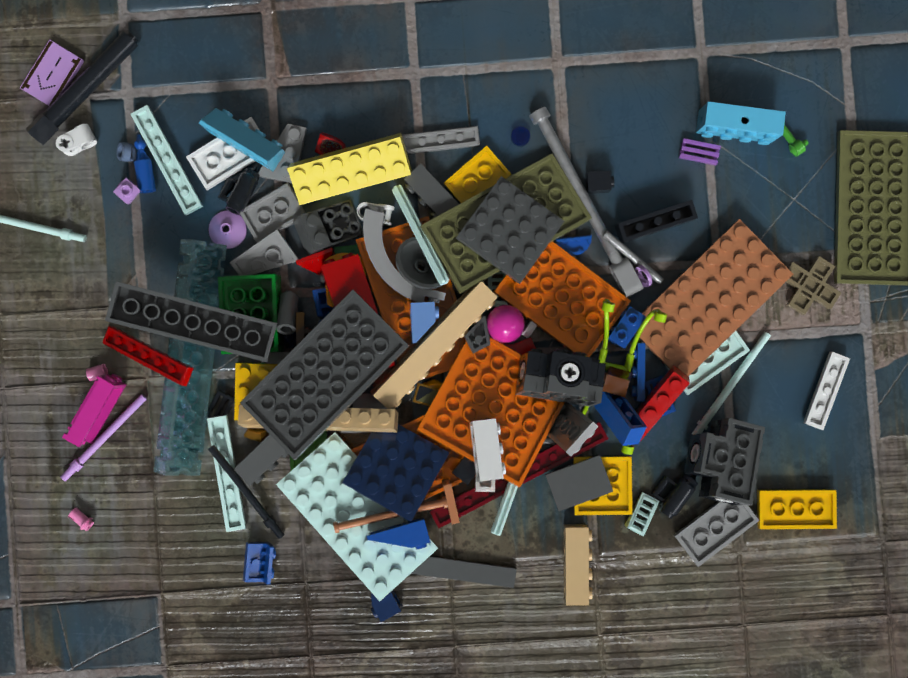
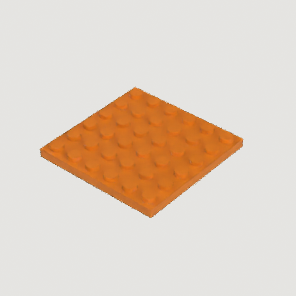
[417,337,565,487]

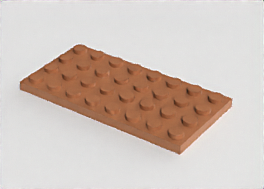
[636,219,794,376]

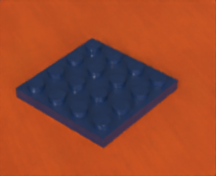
[342,424,450,522]

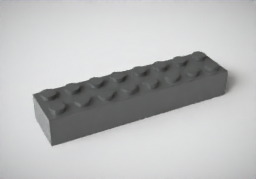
[105,281,277,362]

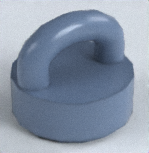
[116,142,137,162]

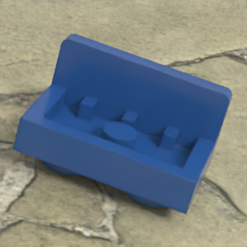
[609,306,646,349]
[243,542,276,584]

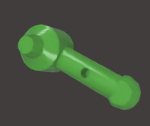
[783,123,809,157]

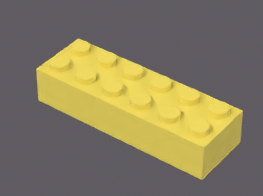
[287,133,412,205]

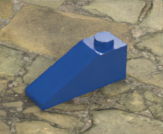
[367,517,431,550]

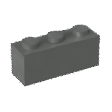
[404,164,459,218]
[234,435,289,486]

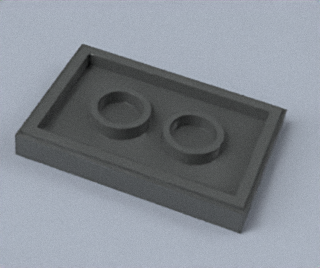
[545,455,613,511]

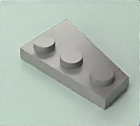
[258,124,307,184]

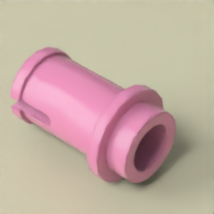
[68,507,94,531]

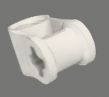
[56,124,97,156]
[357,202,394,226]

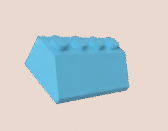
[199,108,285,172]

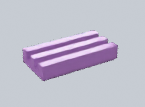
[679,138,721,166]

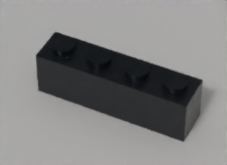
[615,200,698,243]

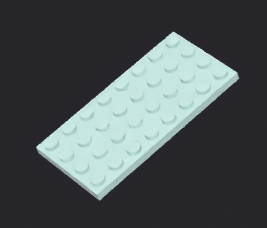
[276,432,438,601]

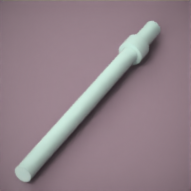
[0,215,87,242]

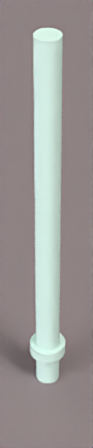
[692,331,771,435]

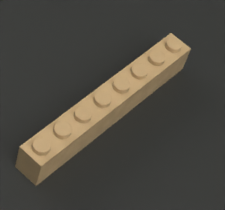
[370,281,497,409]
[238,405,398,433]

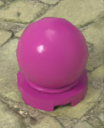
[486,305,525,343]

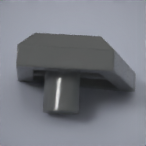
[464,316,490,354]

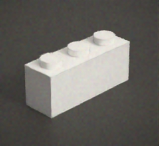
[469,419,506,482]

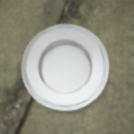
[522,321,537,338]

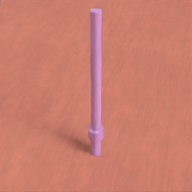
[60,394,147,481]

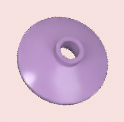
[209,211,247,249]

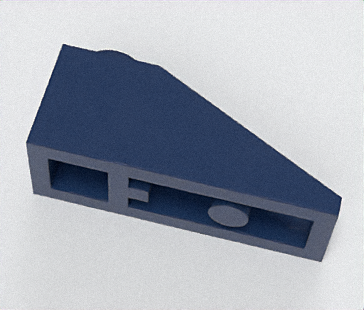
[371,590,403,622]

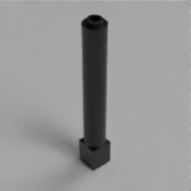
[26,31,138,145]

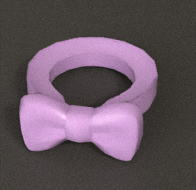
[634,265,652,288]

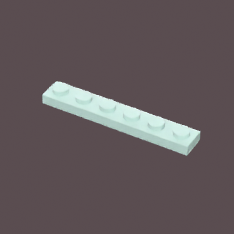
[131,105,204,215]
[207,415,246,532]

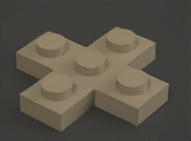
[786,256,841,315]

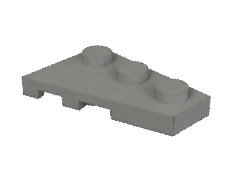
[230,229,299,276]

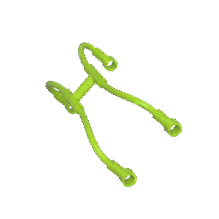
[581,299,667,455]

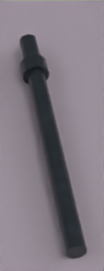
[208,445,285,539]

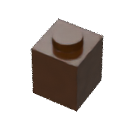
[603,366,632,397]

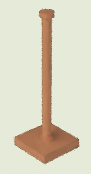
[333,478,460,533]

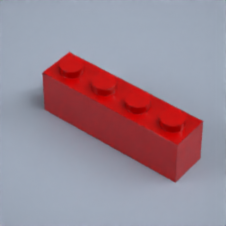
[636,365,690,442]

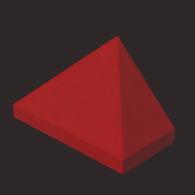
[296,247,335,275]

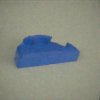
[554,235,592,256]

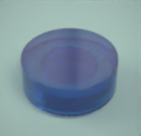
[511,127,530,147]

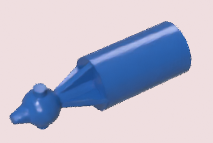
[134,135,156,193]

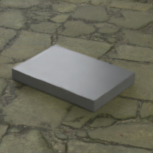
[240,182,306,243]

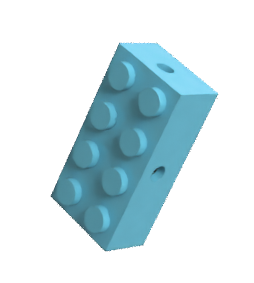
[696,102,786,145]

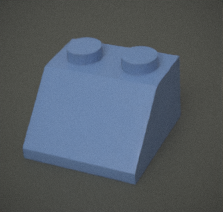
[410,302,439,344]

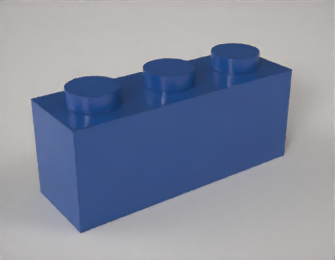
[594,391,647,446]

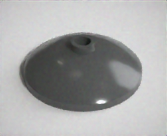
[395,237,449,289]

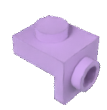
[113,178,141,205]

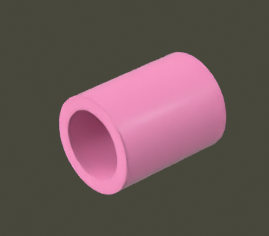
[86,364,108,381]

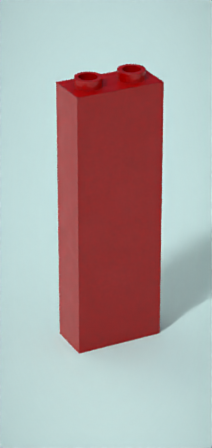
[320,253,395,369]

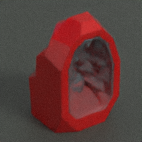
[315,132,346,155]

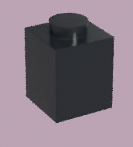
[585,171,615,194]

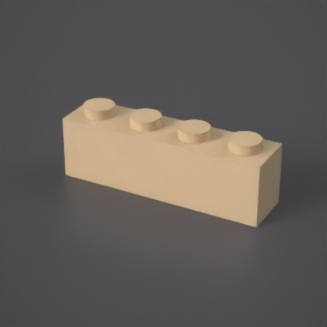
[563,524,592,605]

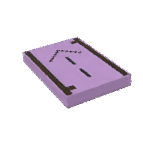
[20,40,84,106]

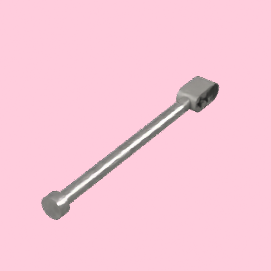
[529,107,643,298]

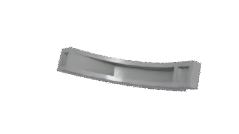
[363,208,446,304]

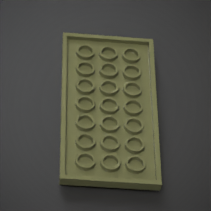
[834,130,908,286]
[420,154,592,294]

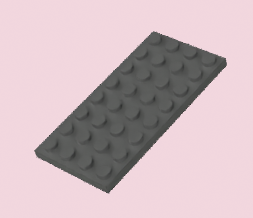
[240,290,409,460]

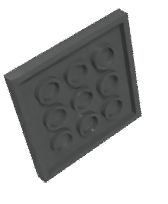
[456,176,564,284]

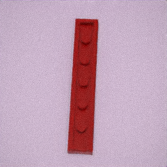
[102,326,194,386]

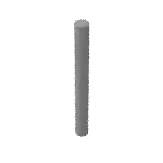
[602,231,664,284]

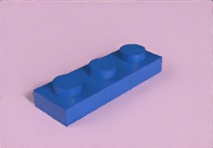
[631,343,645,401]

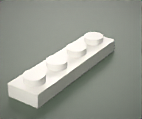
[803,352,850,430]

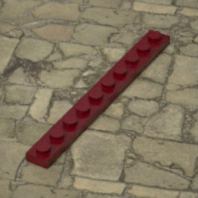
[430,421,608,528]

